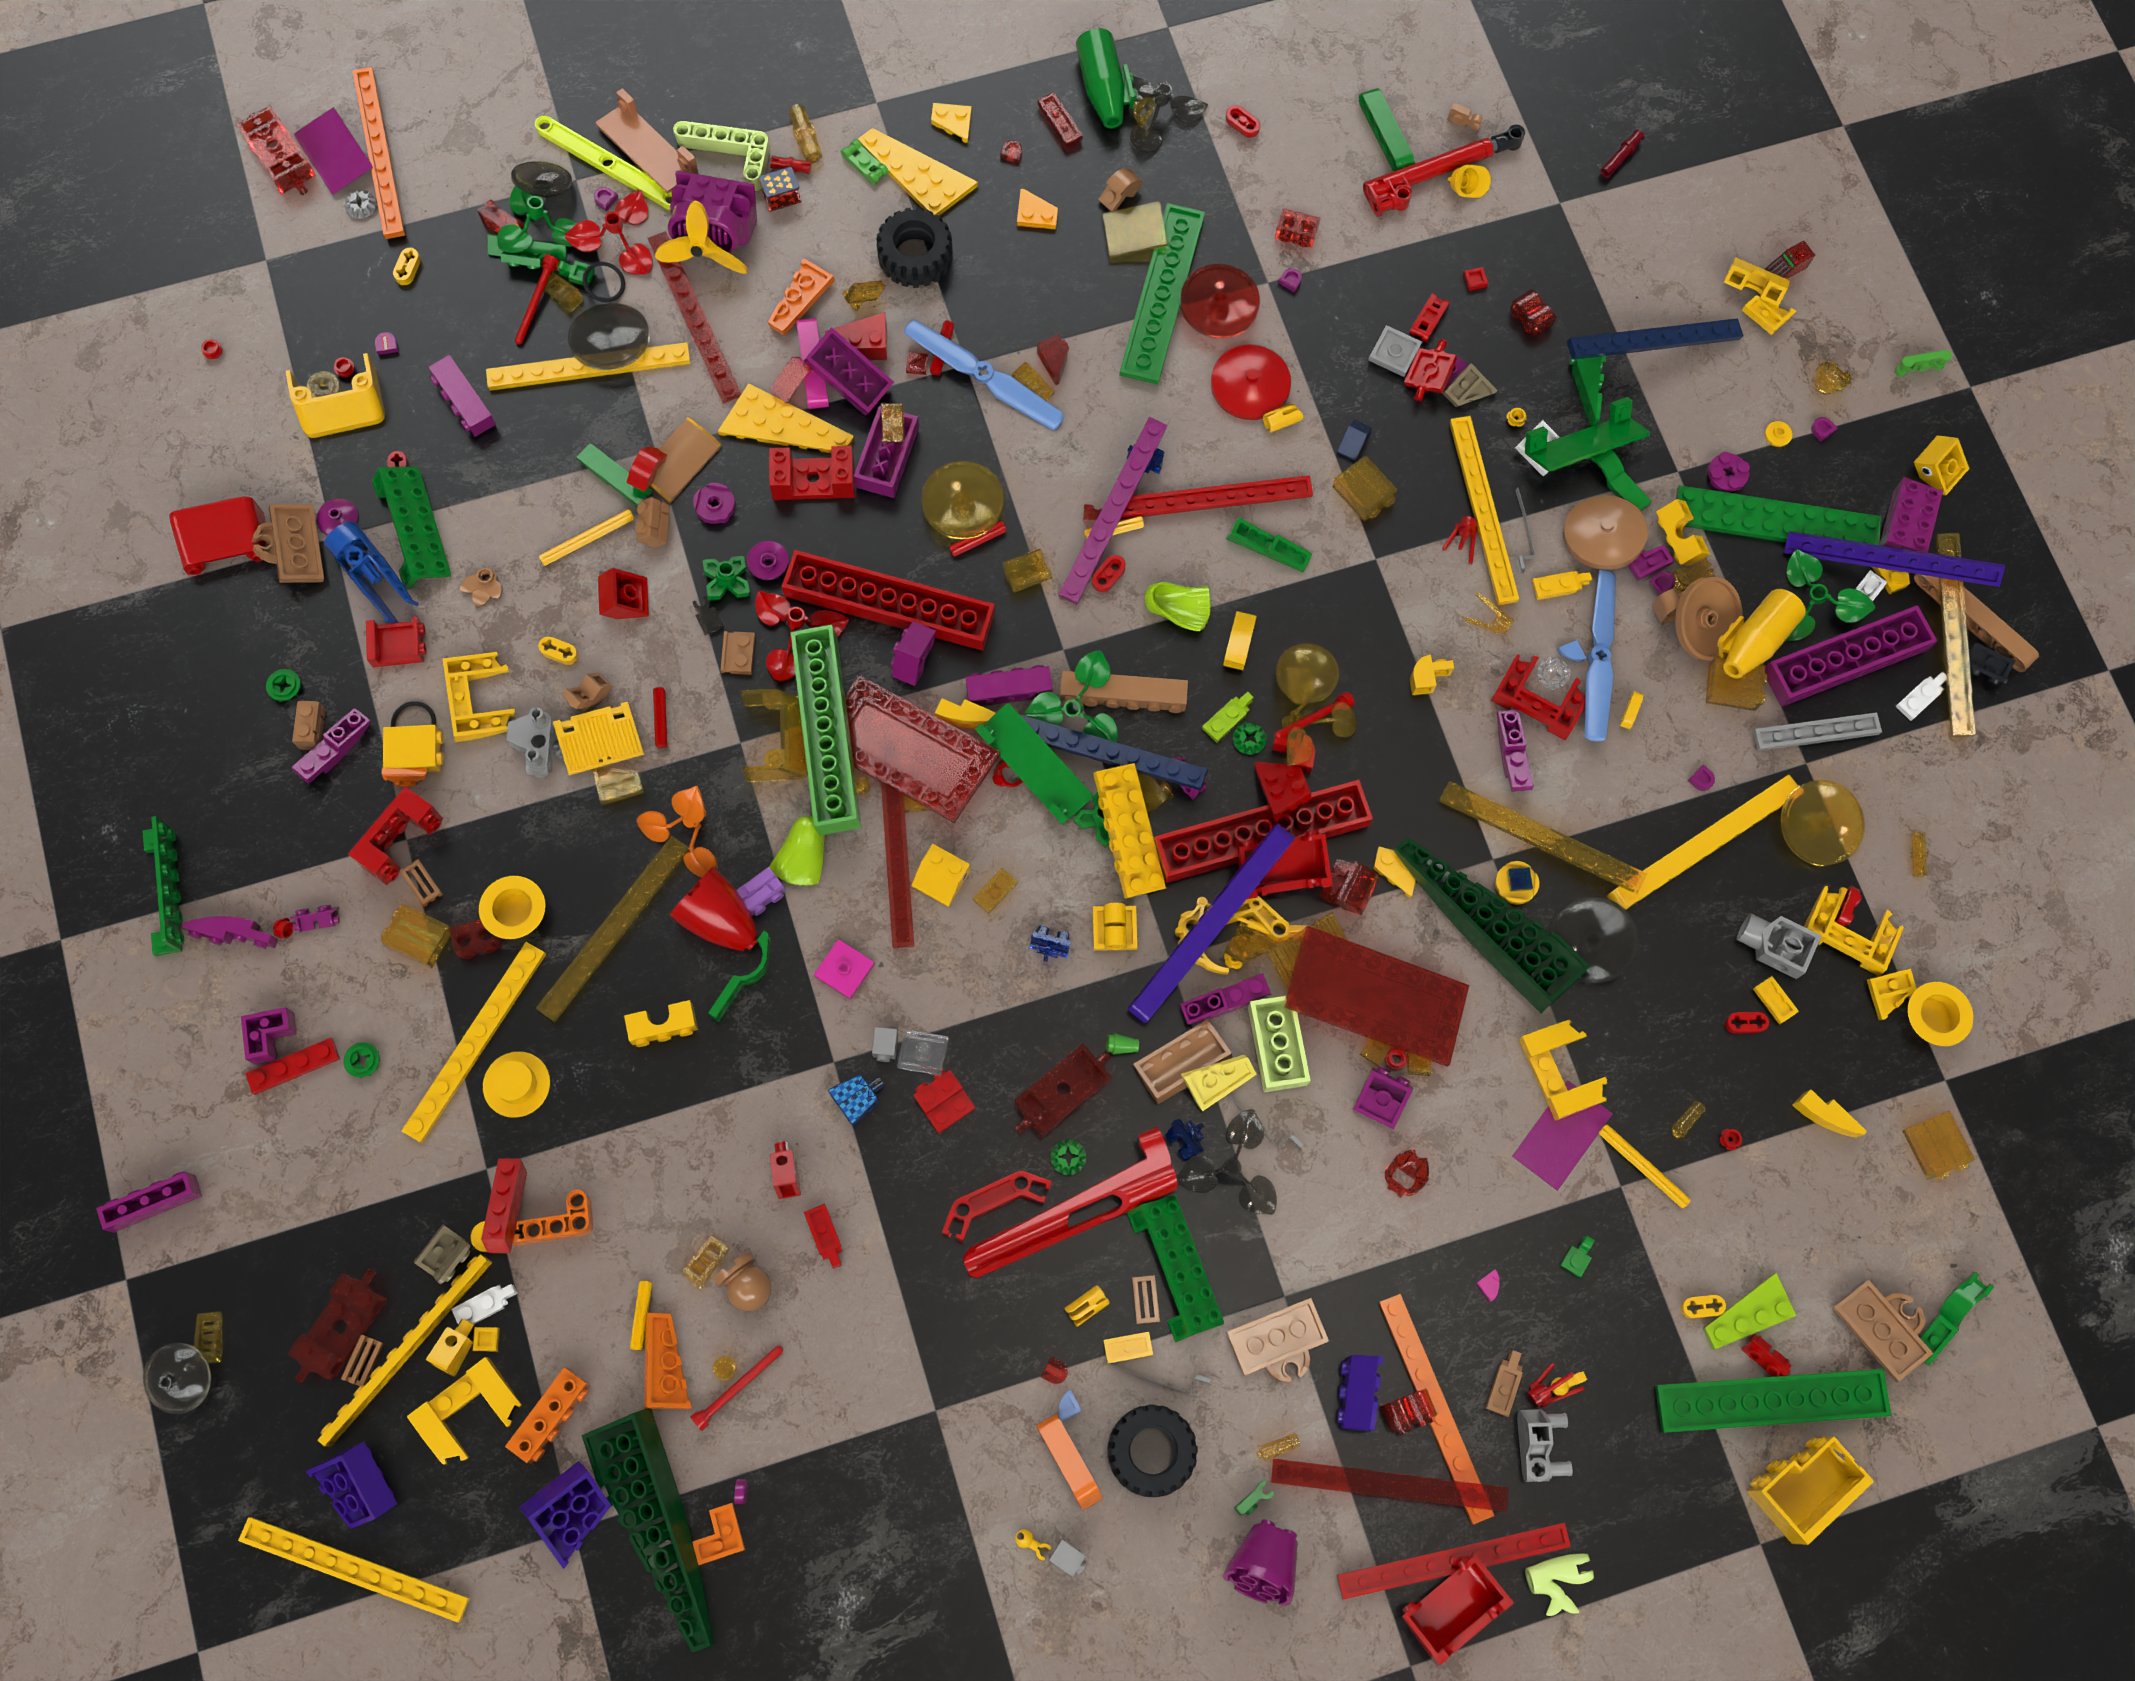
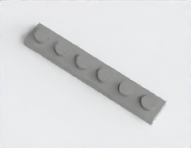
[1753,712,1882,751]

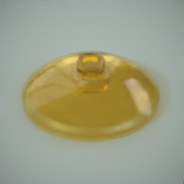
[1276,643,1339,704]

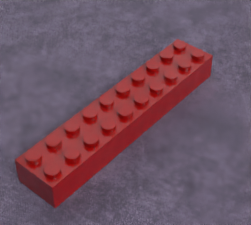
[782,550,995,651]
[1154,780,1373,883]

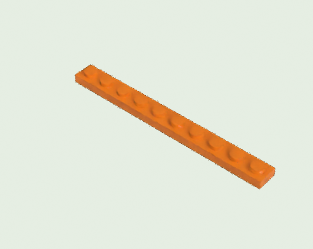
[352,67,405,239]
[1378,1294,1494,1525]

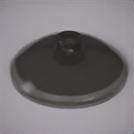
[511,161,572,198]
[143,1343,211,1414]

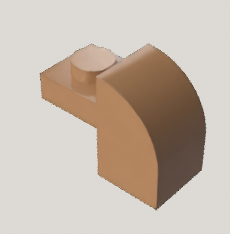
[1098,168,1144,212]
[562,673,613,713]

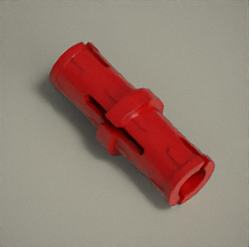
[770,155,811,174]

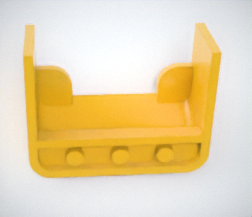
[286,353,385,438]

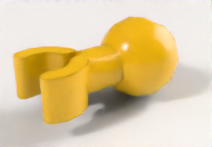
[1551,1371,1587,1396]
[1015,1529,1051,1560]

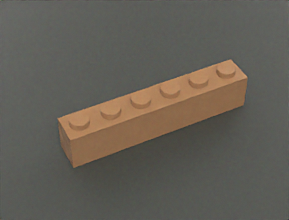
[1060,671,1188,713]

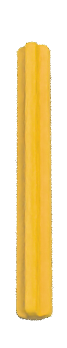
[539,509,634,566]
[1599,1125,1691,1208]

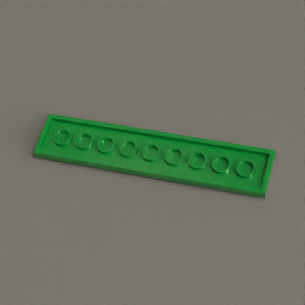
[1119,203,1205,385]
[1676,485,1881,545]
[1655,1369,1892,1433]

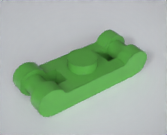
[840,139,889,185]
[1895,350,1952,377]

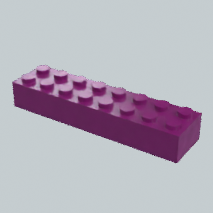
[1763,605,1937,707]

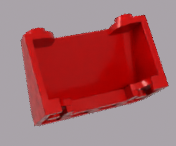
[169,496,269,575]
[1238,830,1333,899]
[1402,1555,1514,1667]

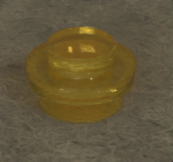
[713,1356,736,1380]

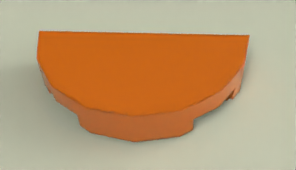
[382,768,427,787]

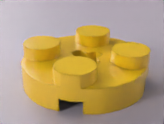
[1495,861,1539,905]

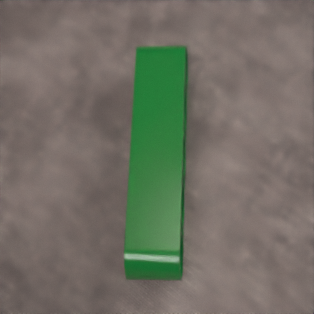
[1359,88,1415,171]

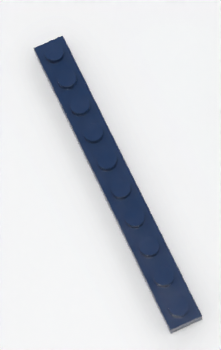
[1566,318,1744,360]
[1019,714,1208,791]

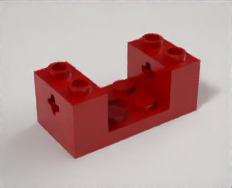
[769,446,855,500]
[348,786,443,885]

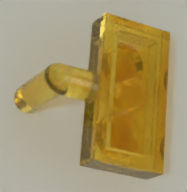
[842,280,886,311]

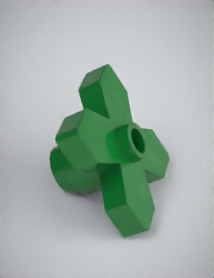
[703,556,749,600]
[1074,792,1110,848]

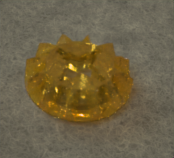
[306,371,340,398]

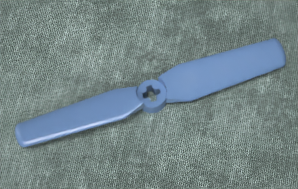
[904,320,1064,430]
[1585,569,1616,741]

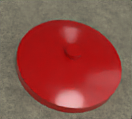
[1211,345,1291,420]

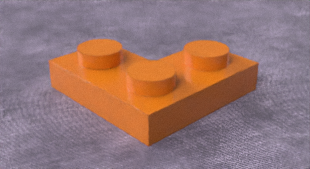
[692,1503,746,1565]

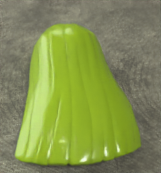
[1144,582,1211,631]
[769,815,825,886]

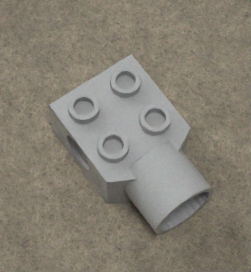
[1737,913,1821,979]

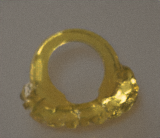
[1133,97,1154,127]

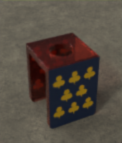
[759,167,802,212]

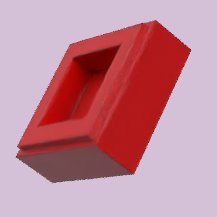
[1463,267,1489,291]

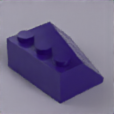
[1337,1355,1384,1432]
[305,1442,397,1529]
[519,1461,611,1569]

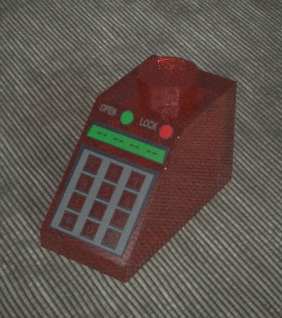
[1765,241,1815,279]
[1037,334,1069,385]

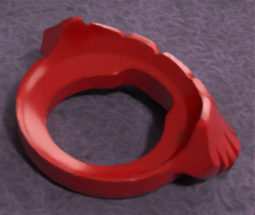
[992,759,1023,788]

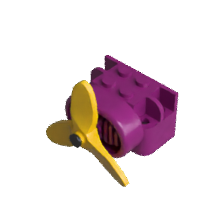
[655,171,757,274]

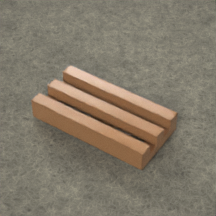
[400,859,443,907]
[1132,1275,1160,1324]
[341,1335,384,1387]

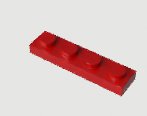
[245,1038,340,1095]

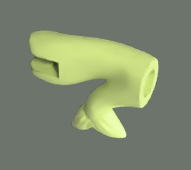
[1525,1553,1594,1616]

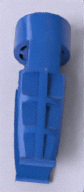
[325,521,419,623]

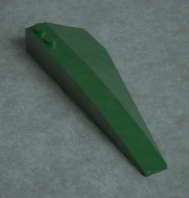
[1393,837,1591,1014]
[581,1408,713,1653]

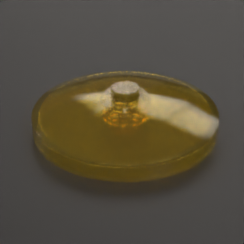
[921,461,1004,539]
[1781,780,1865,866]

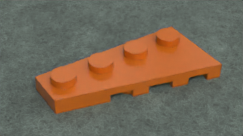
[768,258,835,336]
[644,1313,692,1410]

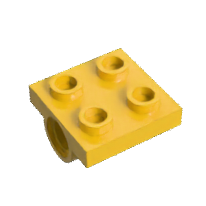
[1093,903,1137,951]

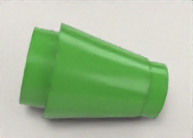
[1106,1033,1139,1055]

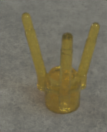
[1464,592,1514,635]

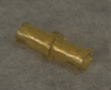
[1910,832,1928,877]

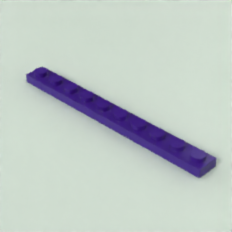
[1784,531,2005,587]

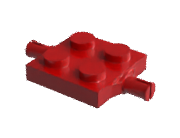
[1404,339,1457,401]

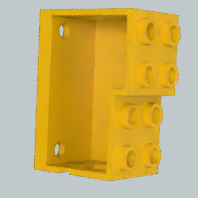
[1746,1436,1874,1545]

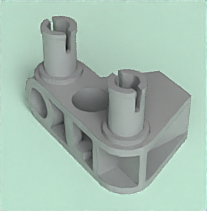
[506,707,555,778]
[1517,1409,1573,1482]

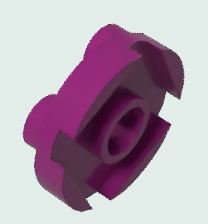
[1707,452,1750,493]
[693,483,736,524]

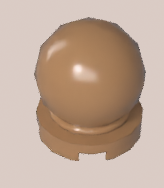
[713,1252,772,1312]

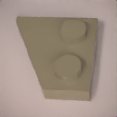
[1443,363,1498,407]

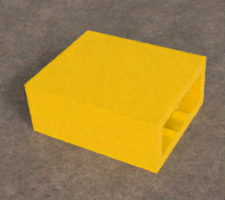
[383,725,444,772]

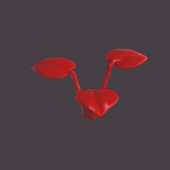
[564,190,653,275]
[755,591,849,681]

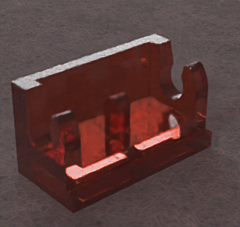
[477,200,525,233]
[769,357,812,403]

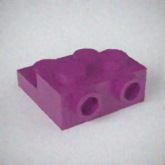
[1353,1066,1413,1129]

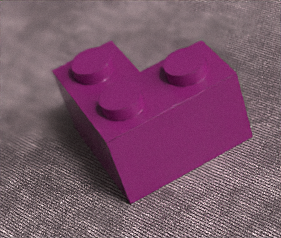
[891,621,936,686]
[241,1007,297,1065]

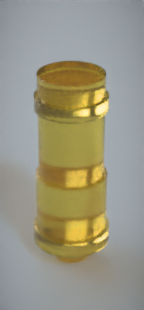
[1671,1101,1706,1138]
[1256,1433,1300,1462]

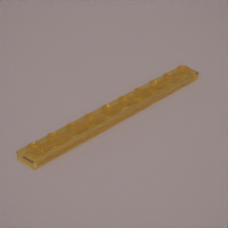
[1936,533,1975,737]
[1439,781,1647,894]
[536,836,689,1023]

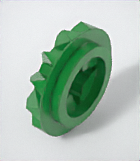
[266,669,302,702]
[1233,722,1267,755]
[343,1042,381,1079]
[1051,1139,1086,1175]

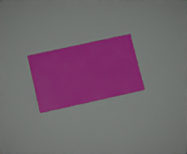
[294,107,373,195]
[1512,1080,1613,1191]

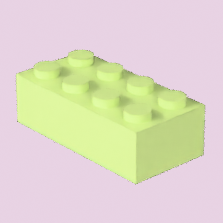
[1248,994,1310,1092]

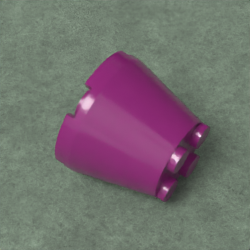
[1223,1519,1298,1606]

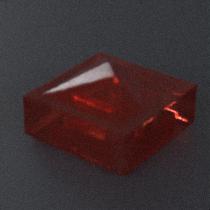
[906,352,928,375]

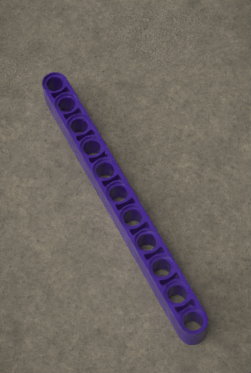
[1127,823,1295,1024]

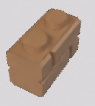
[635,498,670,548]
[292,701,326,750]

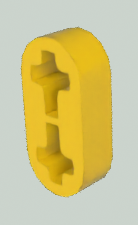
[393,248,421,285]
[538,636,578,665]
[1619,691,1644,730]
[1680,1295,1726,1319]

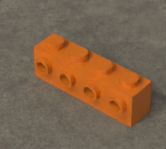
[505,1367,590,1464]

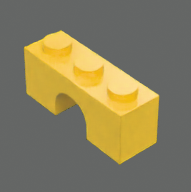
[1723,257,1790,306]
[1656,499,1710,567]
[624,1000,698,1047]

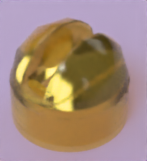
[856,777,870,795]

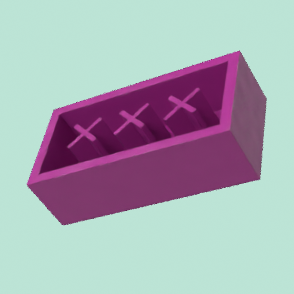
[803,327,894,416]
[854,406,919,498]
[1879,477,1943,553]

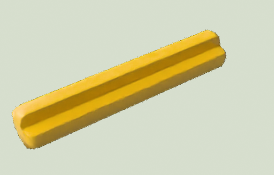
[1084,516,1144,539]
[630,1281,652,1350]

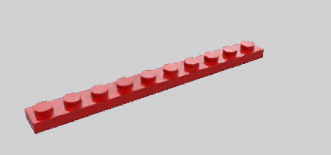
[1121,475,1313,519]
[1337,1523,1571,1599]

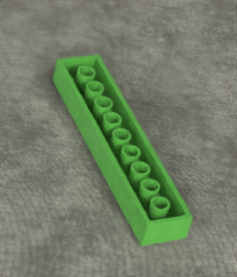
[791,624,862,836]

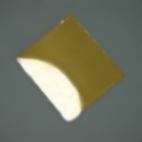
[1102,201,1168,258]

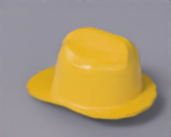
[1447,165,1491,198]

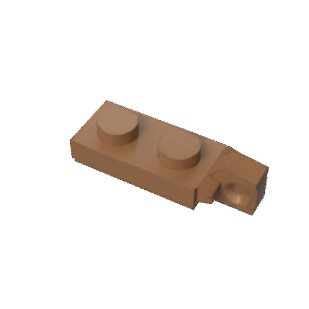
[1485,1350,1523,1417]

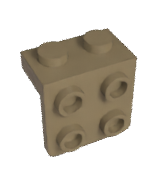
[414,1224,470,1284]

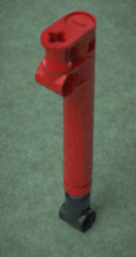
[1363,124,1525,217]

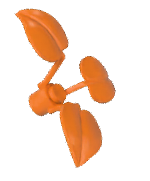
[636,786,718,877]

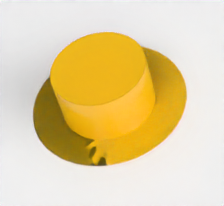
[479,876,545,939]
[1908,982,1973,1046]
[483,1052,550,1117]

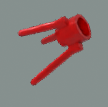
[1442,516,1478,564]
[1527,1363,1584,1408]

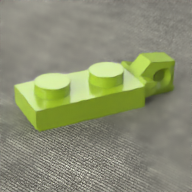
[1202,692,1254,743]

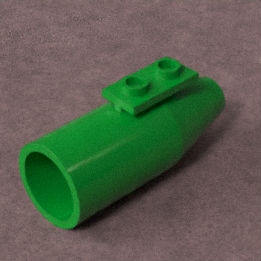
[1076,28,1137,128]

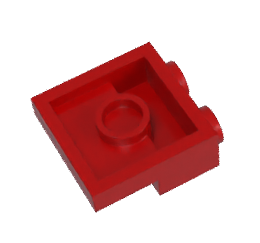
[913,1070,976,1134]

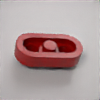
[1225,105,1260,138]
[1092,555,1126,592]
[1834,886,1862,927]

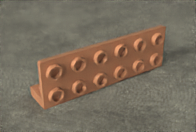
[596,88,698,193]

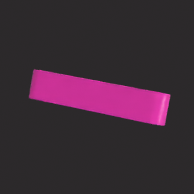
[796,318,829,409]

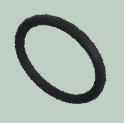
[583,262,625,302]
[391,701,436,727]

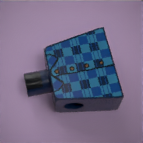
[828,1074,885,1128]

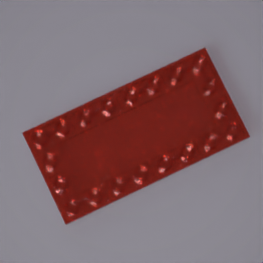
[845,675,1001,824]
[1283,926,1469,1067]

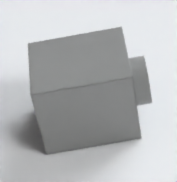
[872,1027,898,1062]
[1049,1540,1087,1577]

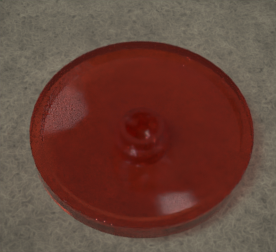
[1180,264,1260,338]

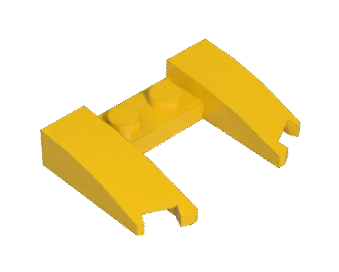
[443,652,515,743]
[1804,886,1904,976]
[1519,1020,1607,1121]
[407,1357,522,1465]

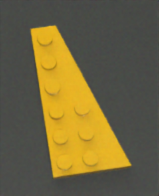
[858,128,978,216]
[718,384,854,453]

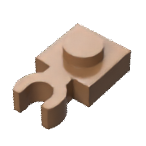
[1447,102,1483,131]

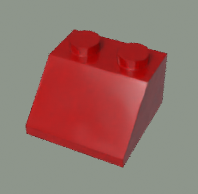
[598,568,649,619]

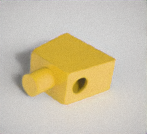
[426,1319,474,1377]

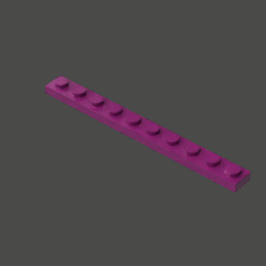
[1059,417,1168,604]

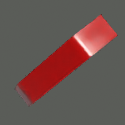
[942,1171,1052,1243]

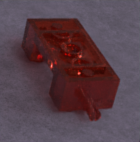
[236,105,316,195]
[1014,1043,1112,1138]
[287,1268,388,1384]

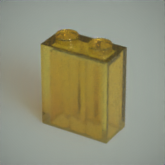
[1332,455,1398,522]
[1706,657,1767,711]
[380,903,454,969]
[1902,1110,1975,1181]

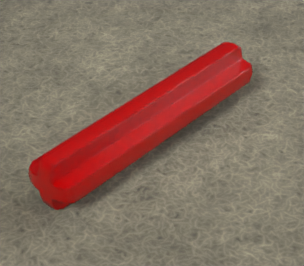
[930,320,954,376]
[949,521,1006,557]
[653,687,667,748]

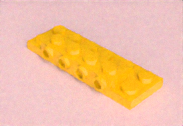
[1093,763,1166,899]

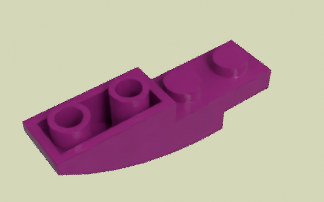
[292,708,371,784]
[1497,710,1534,792]
[182,916,278,949]
[1180,973,1272,1025]

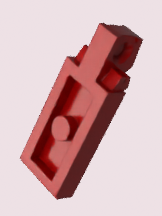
[804,1203,843,1269]

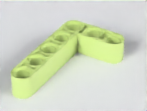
[673,121,770,191]

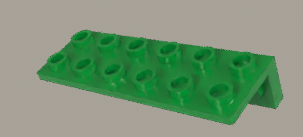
[1525,397,1650,471]
[372,467,451,589]
[975,703,1094,825]
[143,816,184,956]
[1127,1195,1224,1342]

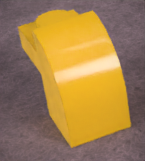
[1410,655,1454,695]

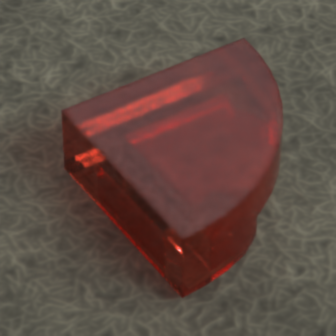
[1083,504,1102,520]

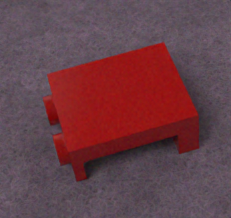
[366,616,426,667]

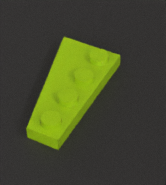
[1703,1273,1797,1350]

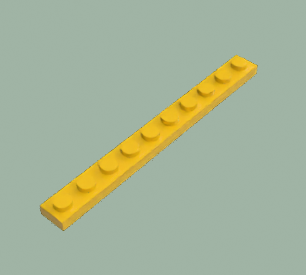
[486,342,691,391]
[1449,416,1519,605]
[402,942,546,1143]
[318,1254,492,1447]
[238,1517,470,1623]

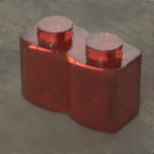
[1511,289,1556,336]
[1381,1388,1437,1435]

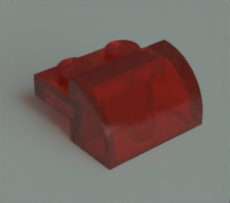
[1319,859,1379,915]

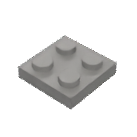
[1369,325,1422,377]

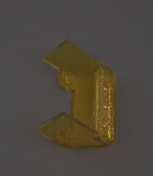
[741,689,808,782]

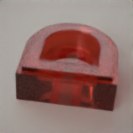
[1000,140,1022,163]
[1041,1356,1068,1384]

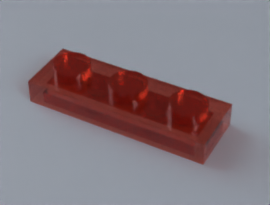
[1038,92,1083,148]

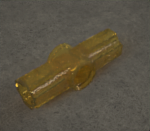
[788,104,822,163]

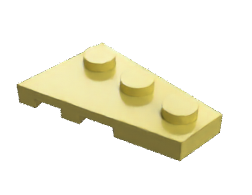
[1181,1055,1257,1111]

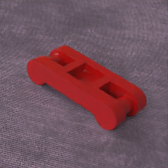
[1409,293,1450,343]

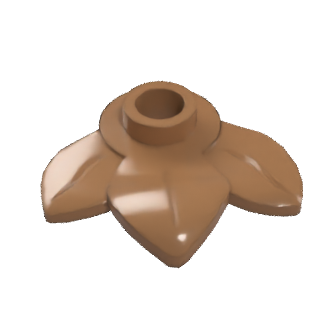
[460,567,502,607]

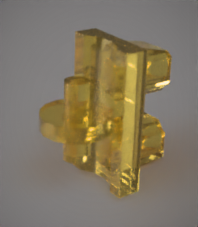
[881,403,905,442]

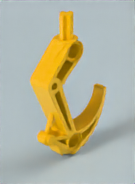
[1175,896,1311,975]

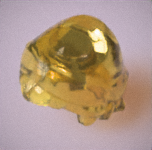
[1814,360,1852,395]

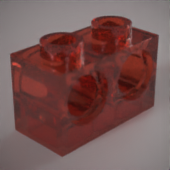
[1275,208,1321,248]
[449,919,503,959]

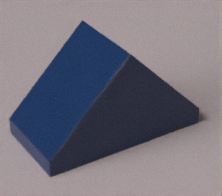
[1337,419,1372,462]

